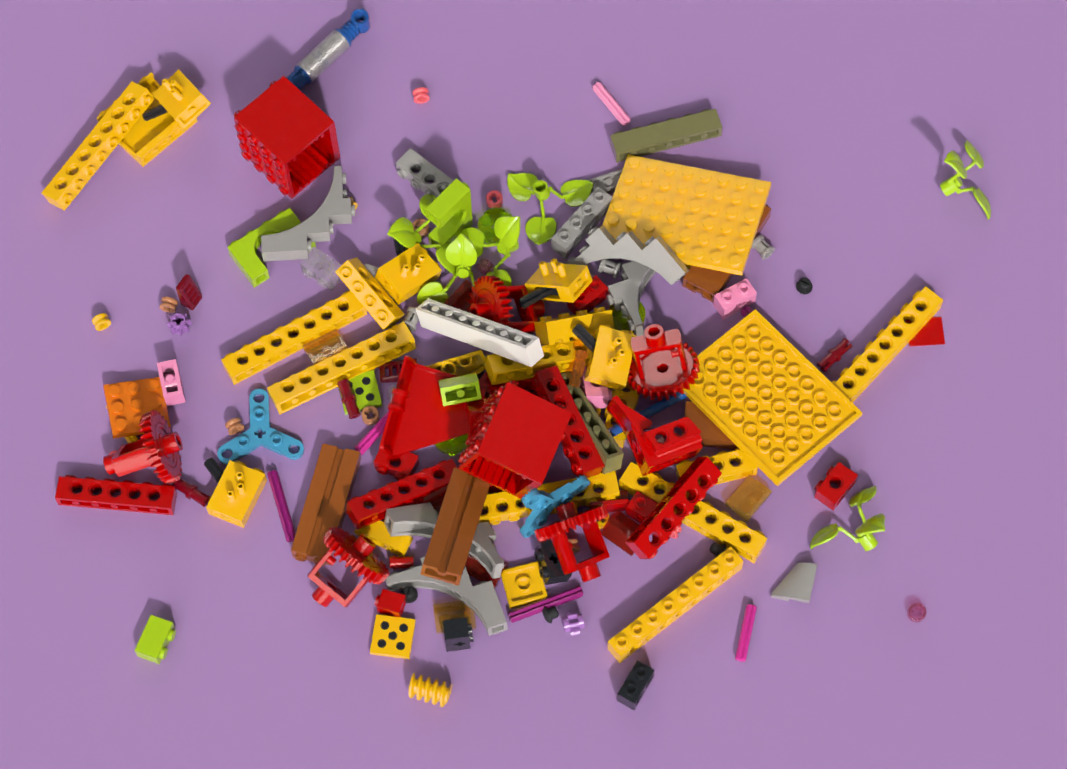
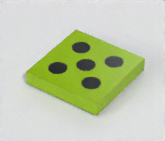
[339,370,383,415]

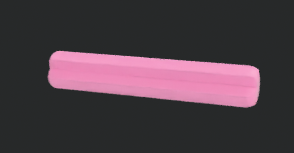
[593,82,631,126]

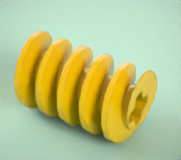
[408,672,453,707]

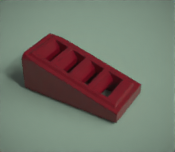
[176,274,202,310]
[379,358,417,383]

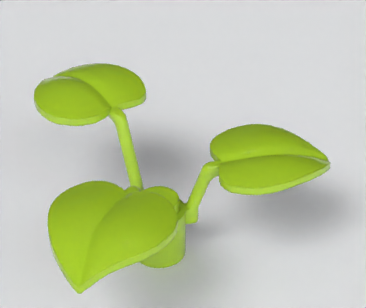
[940,141,991,220]
[507,173,593,245]
[387,194,457,275]
[461,216,520,286]
[417,233,477,305]
[810,485,886,551]

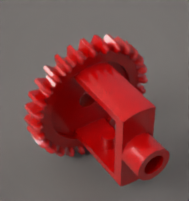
[468,276,545,334]
[627,324,700,401]
[103,410,183,483]
[534,501,610,582]
[307,526,389,607]

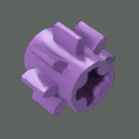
[167,311,192,336]
[562,610,585,636]

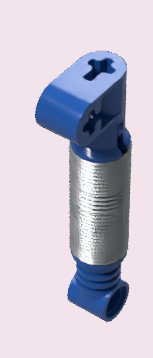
[286,9,370,94]

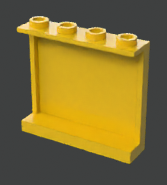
[96,72,197,167]

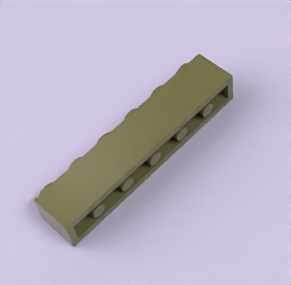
[610,109,722,163]
[550,372,624,474]

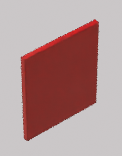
[906,317,945,346]

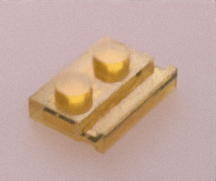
[302,329,348,365]
[725,475,772,522]
[433,601,476,634]

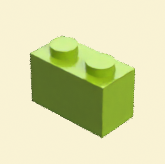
[438,373,482,406]
[134,615,176,664]

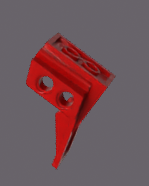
[606,396,703,476]

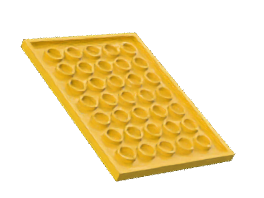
[602,154,771,276]
[683,309,862,486]

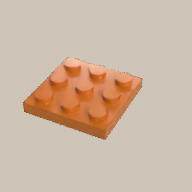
[103,377,171,439]

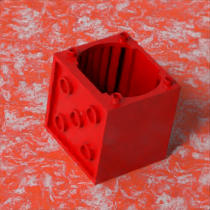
[234,75,340,199]
[458,380,572,499]

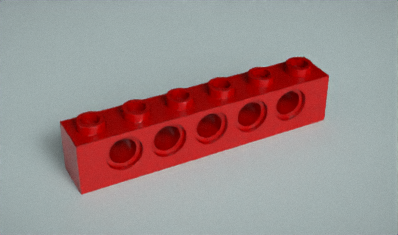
[532,365,605,478]
[625,457,722,559]
[346,459,458,530]
[55,475,177,515]

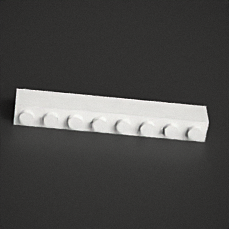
[416,298,544,367]

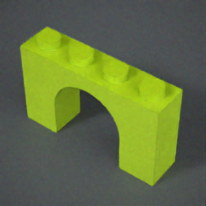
[425,178,473,249]
[227,208,316,288]

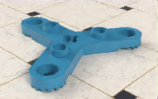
[217,389,304,465]
[519,475,590,538]

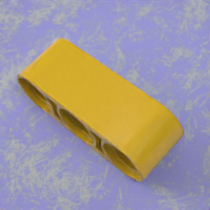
[354,521,413,557]

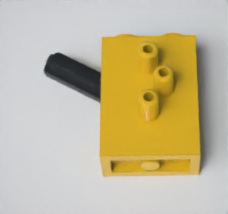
[142,69,211,129]
[375,238,442,305]
[518,259,592,309]
[572,324,636,391]
[204,458,267,528]

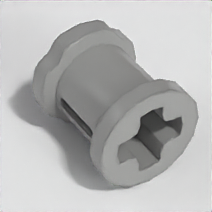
[751,235,775,260]
[598,259,622,279]
[401,307,419,332]

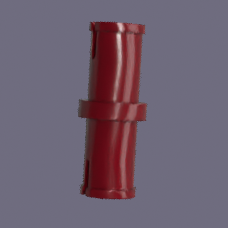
[817,338,852,372]
[337,379,361,419]
[172,477,211,507]

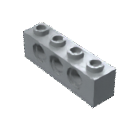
[396,148,454,198]
[551,187,613,259]

